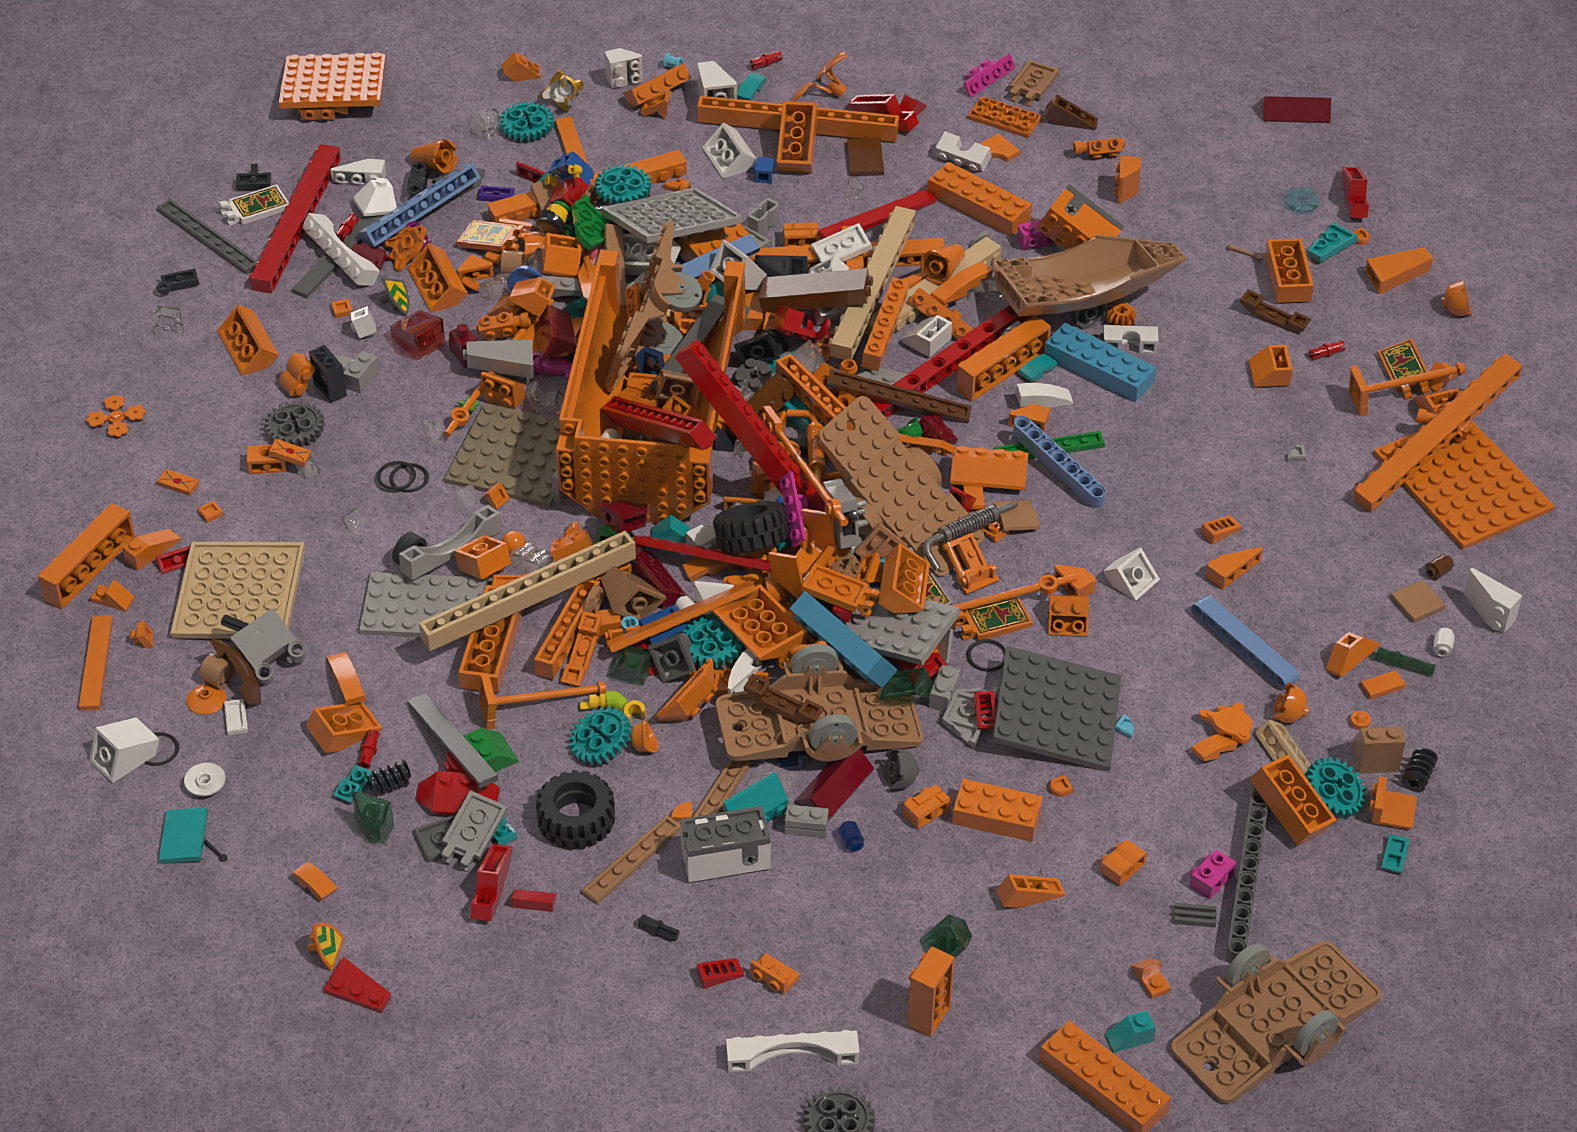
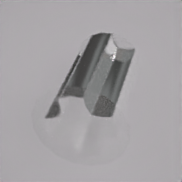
[732,439,746,461]

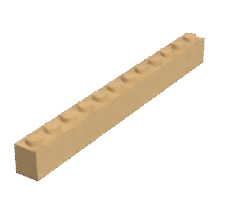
[828,206,916,360]
[419,531,636,651]

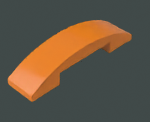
[560,611,602,687]

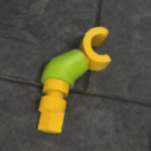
[580,691,647,723]

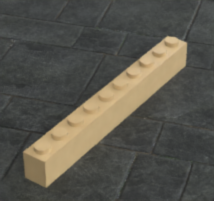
[865,237,1002,337]

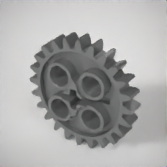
[264,400,325,447]
[803,1086,875,1132]

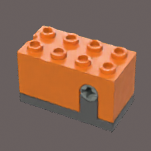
[1036,184,1124,250]

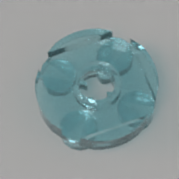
[1284,187,1320,215]

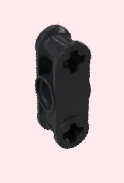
[407,161,428,200]

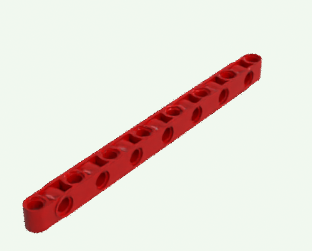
[871,304,1034,419]

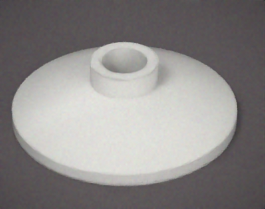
[184,763,225,796]

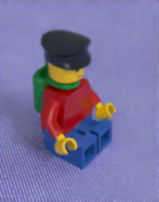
[536,151,594,235]

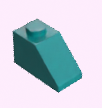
[1105,1010,1156,1053]

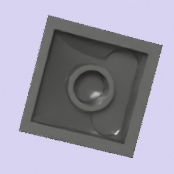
[648,633,696,683]

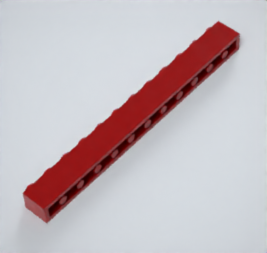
[249,144,341,294]
[674,339,826,512]
[601,396,717,451]

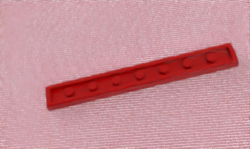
[817,189,937,239]
[633,535,772,572]

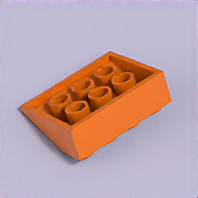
[713,584,807,661]

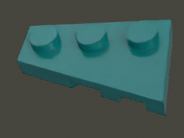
[1308,222,1358,263]

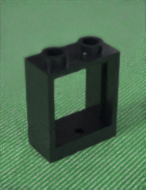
[309,345,347,403]

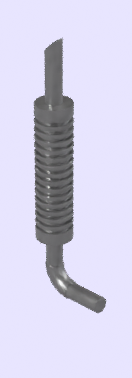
[923,502,1018,571]

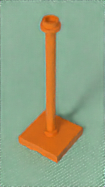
[1348,362,1466,416]
[479,674,606,730]

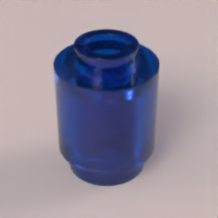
[838,821,864,852]

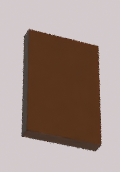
[847,138,884,176]

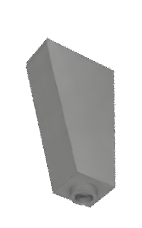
[463,340,534,378]

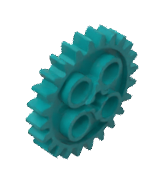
[499,101,554,142]
[595,164,651,205]
[683,615,744,668]
[569,706,632,765]
[1304,757,1367,819]

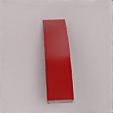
[848,94,919,132]
[1342,167,1369,218]
[470,844,513,921]

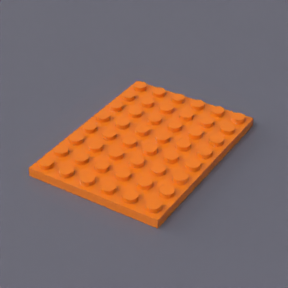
[1373,421,1555,550]

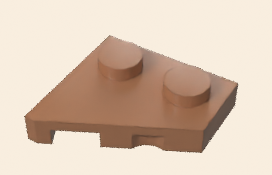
[854,522,908,557]

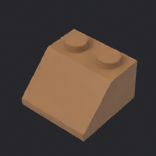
[655,369,698,404]

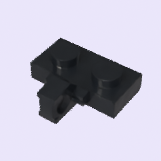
[236,164,272,190]

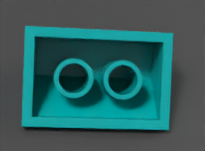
[723,772,789,824]

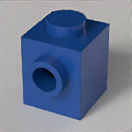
[752,157,775,184]

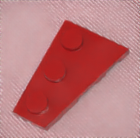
[323,957,391,1014]

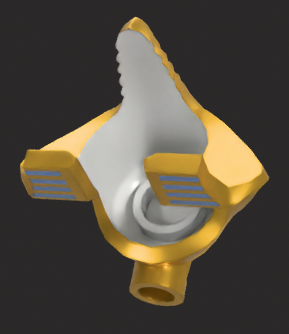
[540,70,584,112]

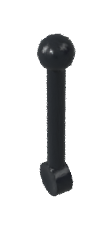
[204,839,228,862]

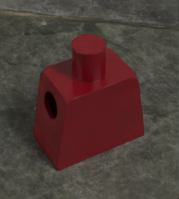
[449,323,477,369]
[601,500,648,533]

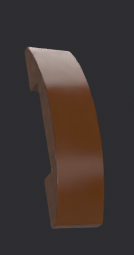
[1239,289,1311,332]
[210,639,261,706]
[743,673,824,723]

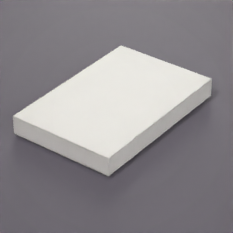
[811,223,873,263]

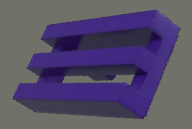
[478,186,515,202]

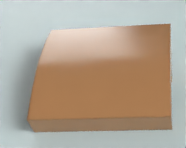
[993,500,1040,531]

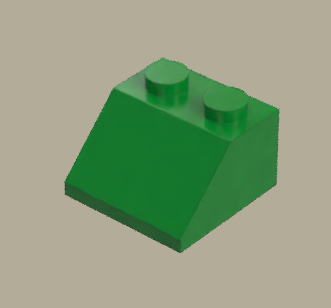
[463,728,519,772]

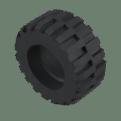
[713,501,789,554]
[536,770,615,849]

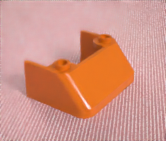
[768,509,839,598]

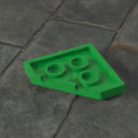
[572,198,612,251]

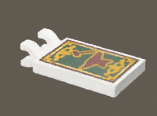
[219,184,289,226]

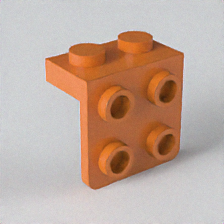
[1369,776,1417,830]

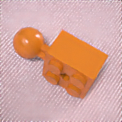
[454,531,526,579]

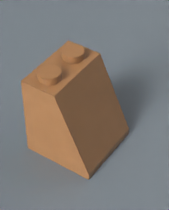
[601,567,666,621]
[1351,726,1406,774]

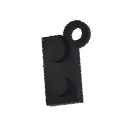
[156,268,199,294]

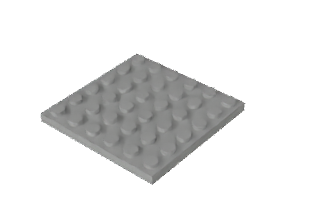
[602,188,743,244]

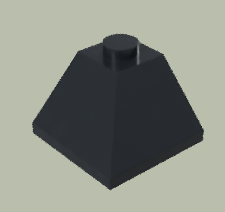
[734,332,780,364]

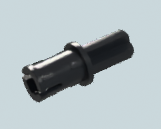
[638,914,680,941]

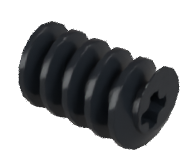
[1402,748,1438,793]
[365,760,411,796]

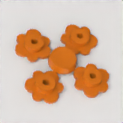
[86,395,146,437]

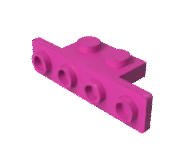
[964,54,1015,97]
[780,471,809,547]

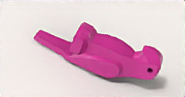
[533,352,573,380]

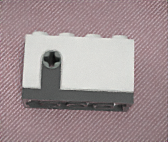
[680,806,771,882]

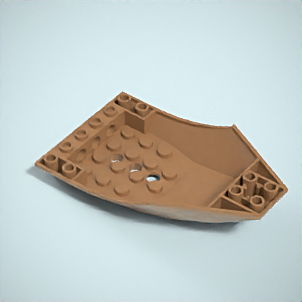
[993,234,1186,316]

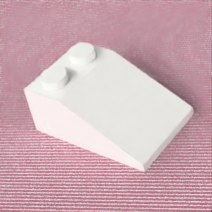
[1464,568,1522,634]

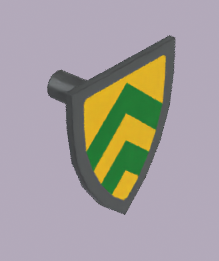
[379,278,410,316]

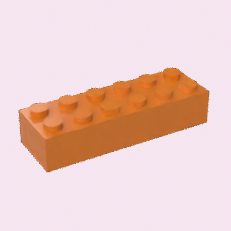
[928,162,1032,236]
[956,315,1051,402]
[38,503,135,610]
[458,585,524,693]
[1039,1020,1171,1132]

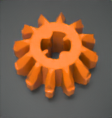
[1106,301,1137,326]

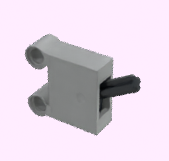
[821,479,868,549]
[221,608,307,685]

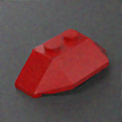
[416,771,500,815]

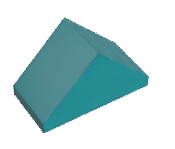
[652,514,690,543]

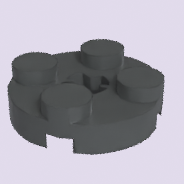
[735,358,772,393]

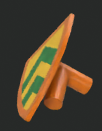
[308,922,344,971]

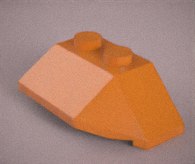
[656,658,714,722]

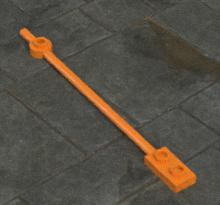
[444,299,554,437]
[760,406,848,526]
[951,574,1077,611]

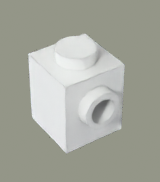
[351,306,376,338]

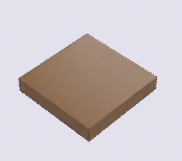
[1391,580,1446,623]

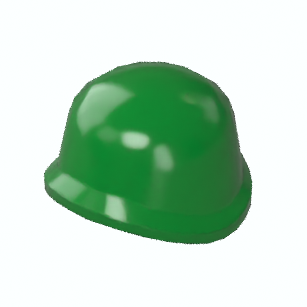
[897,417,923,445]

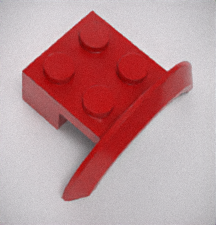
[772,306,831,345]

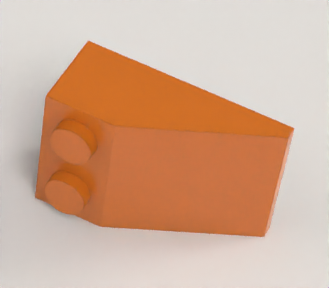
[306,701,382,753]

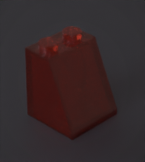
[390,310,446,361]

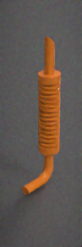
[786,409,825,483]

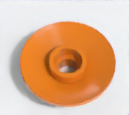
[186,684,227,715]

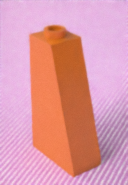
[1365,247,1433,294]

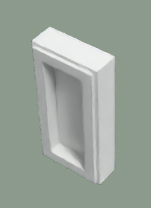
[224,699,248,735]

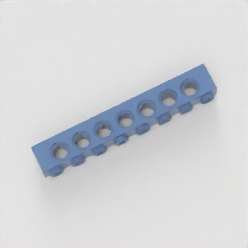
[358,163,481,247]

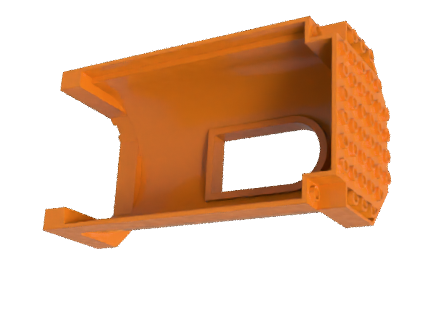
[556,250,746,523]

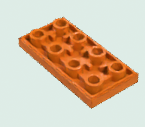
[967,96,1042,138]

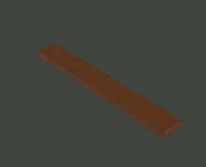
[826,369,972,424]

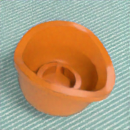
[630,718,659,753]

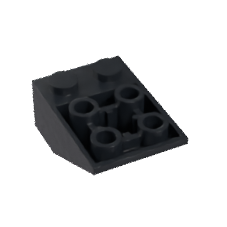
[755,255,808,277]

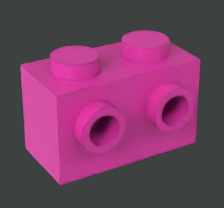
[1017,219,1055,251]
[1190,849,1237,899]

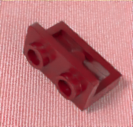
[352,243,390,272]
[919,415,958,445]

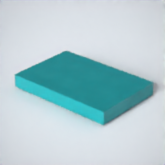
[159,807,209,864]

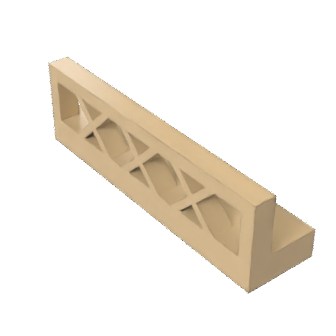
[1255,719,1311,777]

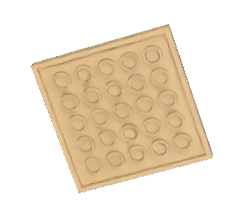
[170,542,306,639]

